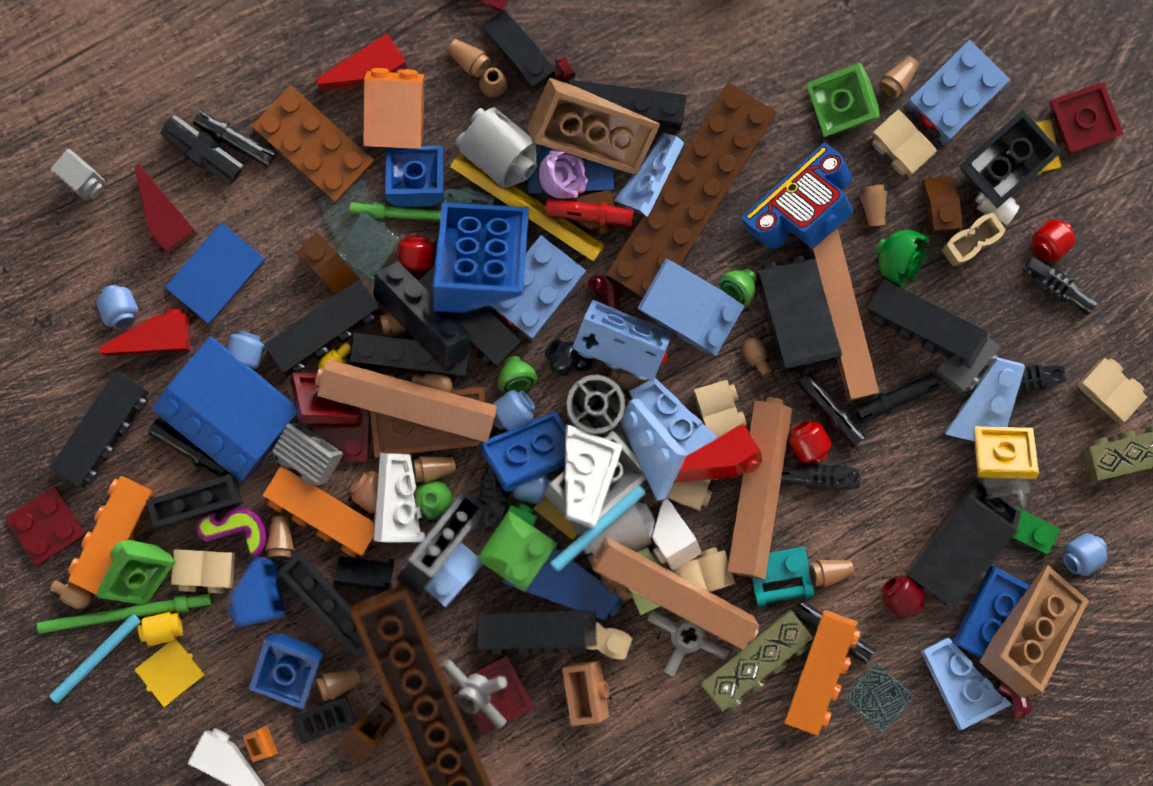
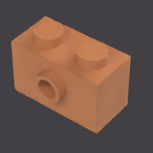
[562,659,610,726]

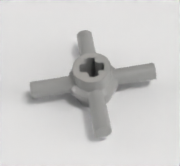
[647,610,730,677]
[440,659,507,729]

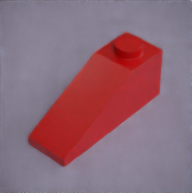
[315,34,408,90]
[99,310,191,356]
[674,423,763,483]

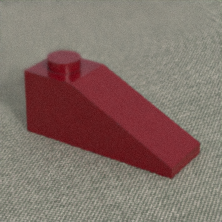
[134,164,198,255]

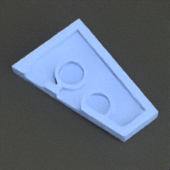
[614,133,684,217]
[944,357,1025,441]
[629,378,718,456]
[620,399,687,500]
[921,638,1012,730]

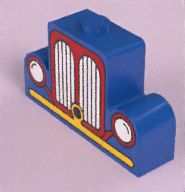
[741,142,853,249]

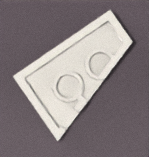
[565,425,622,528]
[374,453,425,542]

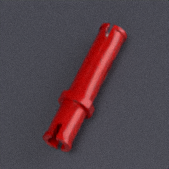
[545,198,634,227]

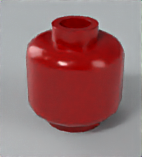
[1032,219,1075,262]
[396,235,435,278]
[789,420,832,464]

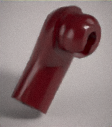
[588,275,619,310]
[996,680,1031,719]

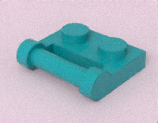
[751,546,815,608]

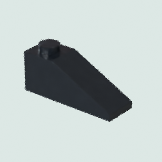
[482,9,555,94]

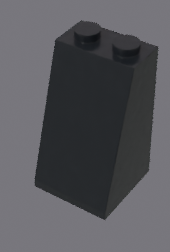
[756,255,842,374]
[907,478,1021,609]

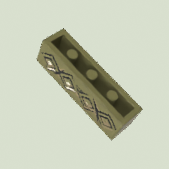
[1083,426,1153,482]
[699,610,813,712]

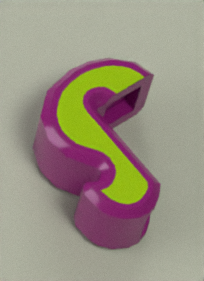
[196,508,268,559]

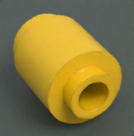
[138,612,183,647]

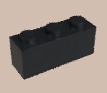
[146,474,243,529]

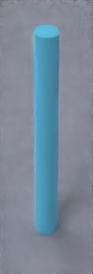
[550,485,646,572]
[50,614,141,703]

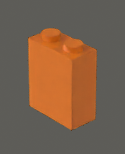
[363,68,424,149]

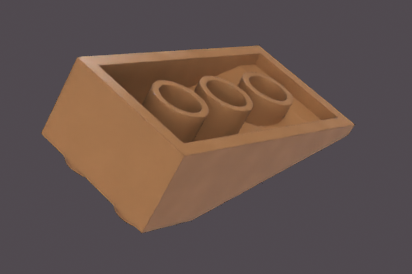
[527,78,660,175]
[980,565,1089,697]

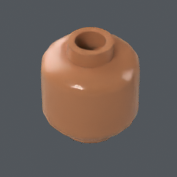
[350,471,379,514]

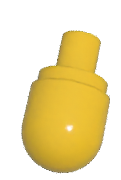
[318,342,352,369]

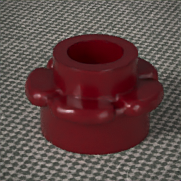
[553,56,576,83]

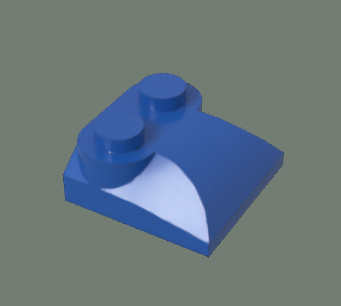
[385,146,444,207]
[249,634,323,709]

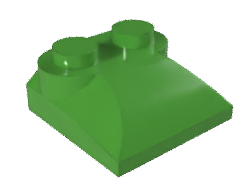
[807,63,880,137]
[476,511,558,592]
[96,540,175,605]

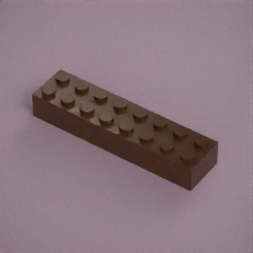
[606,82,777,301]
[350,584,492,786]

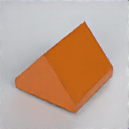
[243,726,278,763]

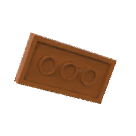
[252,85,375,204]
[370,387,490,458]

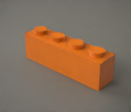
[262,466,375,558]
[68,476,157,594]
[785,610,861,736]

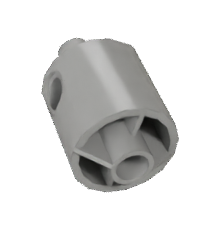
[455,107,540,188]
[566,375,625,437]
[570,502,655,572]

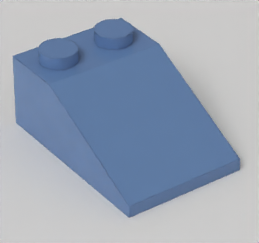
[637,259,744,356]

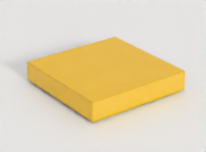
[973,426,1038,479]

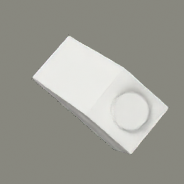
[652,498,702,571]

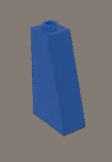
[502,548,622,620]

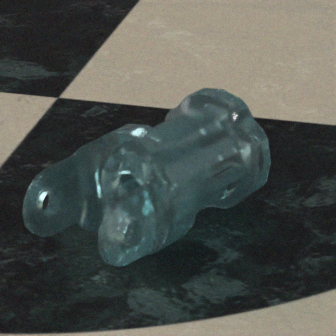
[444,186,495,205]

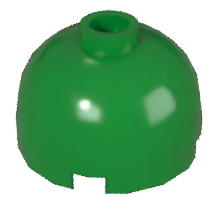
[876,230,929,288]

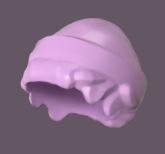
[539,149,588,200]

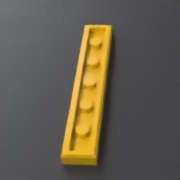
[450,154,605,262]

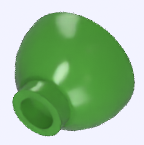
[719,269,757,307]
[498,356,538,393]
[414,480,453,520]

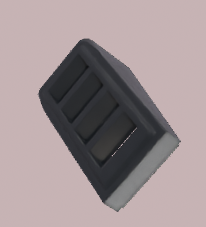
[292,695,357,744]

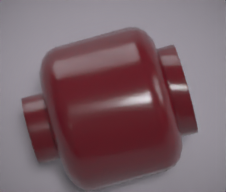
[881,576,925,618]

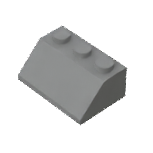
[544,431,647,529]

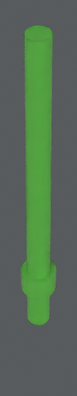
[350,202,441,222]
[37,593,212,634]

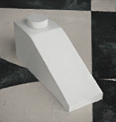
[188,728,265,786]

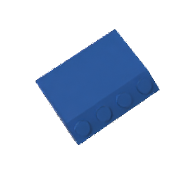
[434,202,529,312]
[152,337,297,482]

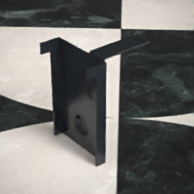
[333,556,395,591]

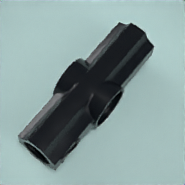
[160,114,244,186]

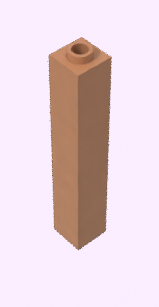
[808,228,879,402]
[315,359,497,442]
[727,397,792,579]
[591,536,759,650]

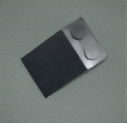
[958,109,1062,209]

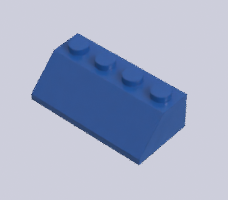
[228,558,287,626]

